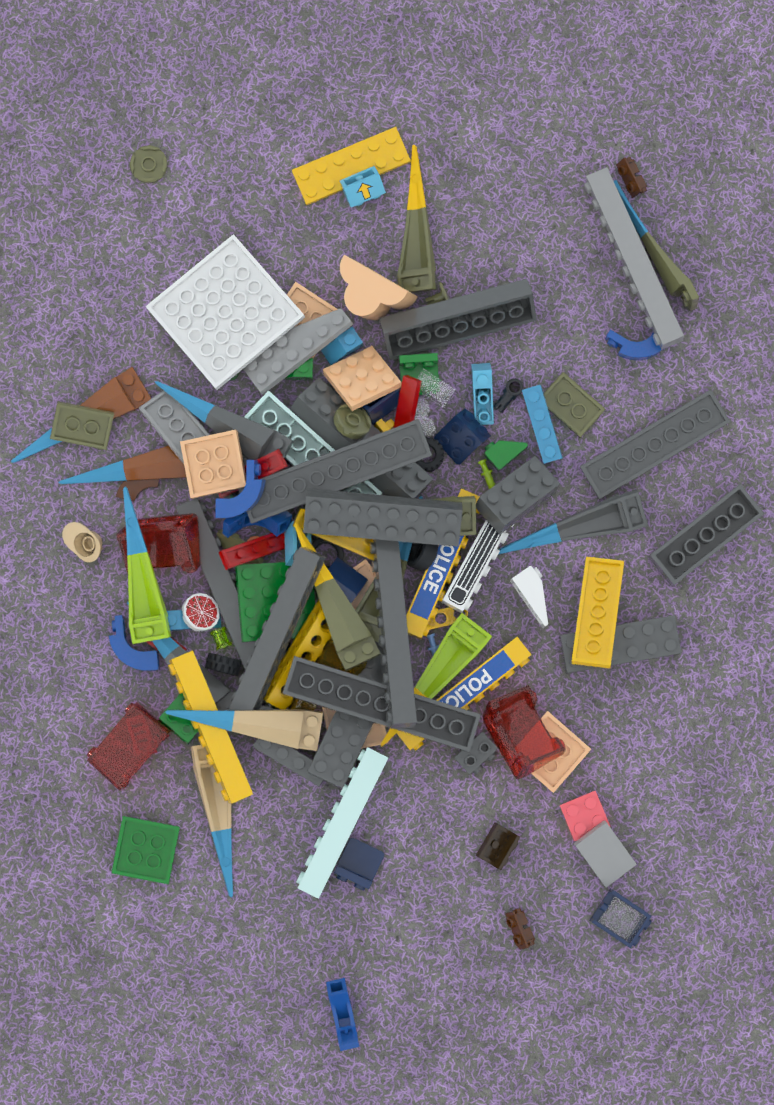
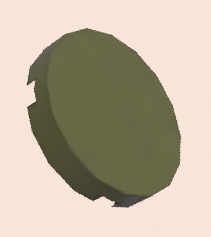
[130,145,168,184]
[333,404,371,439]

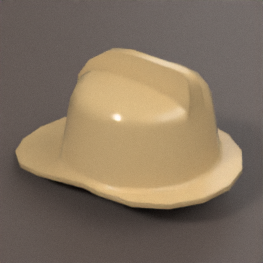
[62,522,103,562]

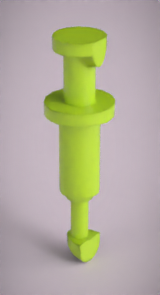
[478,459,495,489]

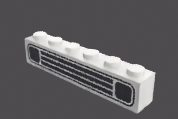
[442,520,514,613]

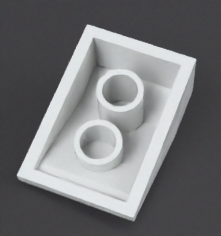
[510,566,548,628]

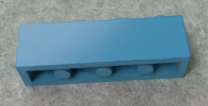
[522,385,563,464]

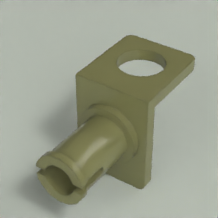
[425,282,450,305]

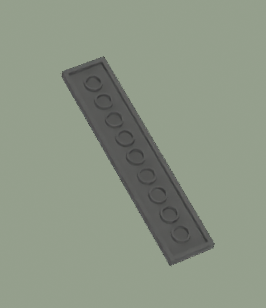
[238,419,433,524]

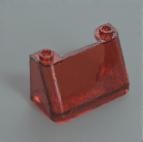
[116,513,201,574]
[482,685,566,780]
[87,702,173,791]

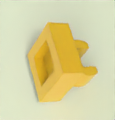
[374,419,394,433]

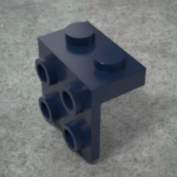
[434,408,491,465]
[334,838,384,891]

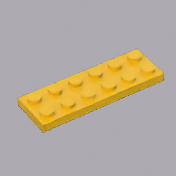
[292,127,411,206]
[572,557,624,668]

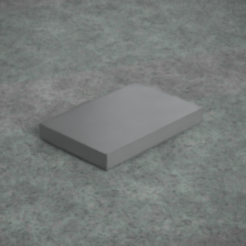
[574,820,637,888]

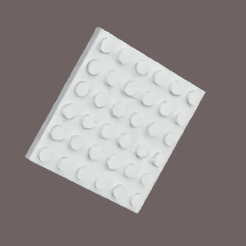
[146,234,305,390]

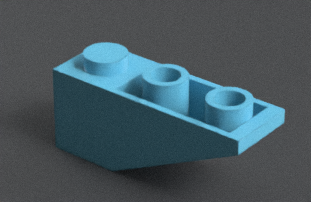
[471,363,494,425]

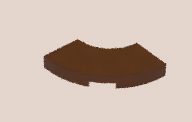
[116,479,160,502]

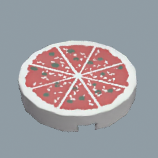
[182,593,220,632]

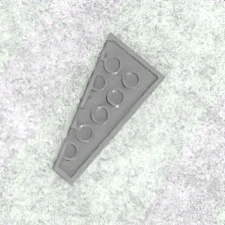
[243,308,353,395]

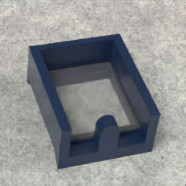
[589,888,652,949]

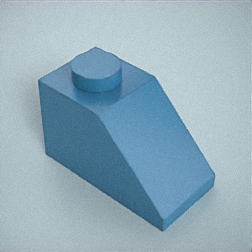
[321,327,363,365]

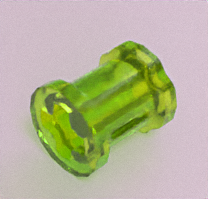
[210,627,233,651]

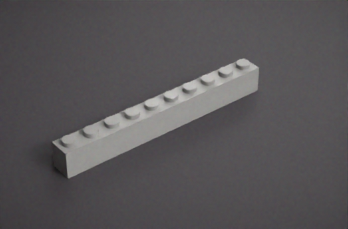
[584,167,684,350]

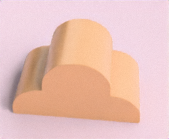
[340,255,418,320]

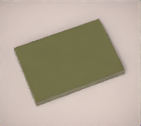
[544,372,606,438]
[50,401,114,450]

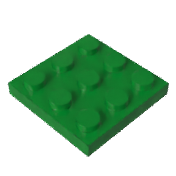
[111,816,180,884]

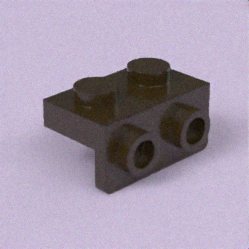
[475,822,520,870]

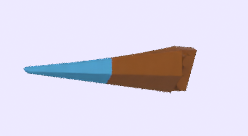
[11,367,152,463]
[58,446,187,484]

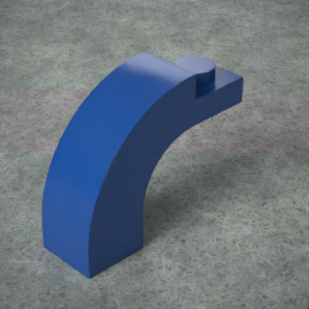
[605,329,664,360]
[215,460,265,518]
[223,511,292,538]
[109,615,160,671]
[326,978,360,1051]

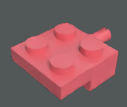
[559,790,611,841]

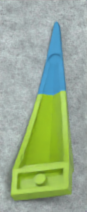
[123,487,171,644]

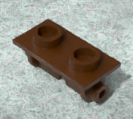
[616,157,647,198]
[505,908,535,950]

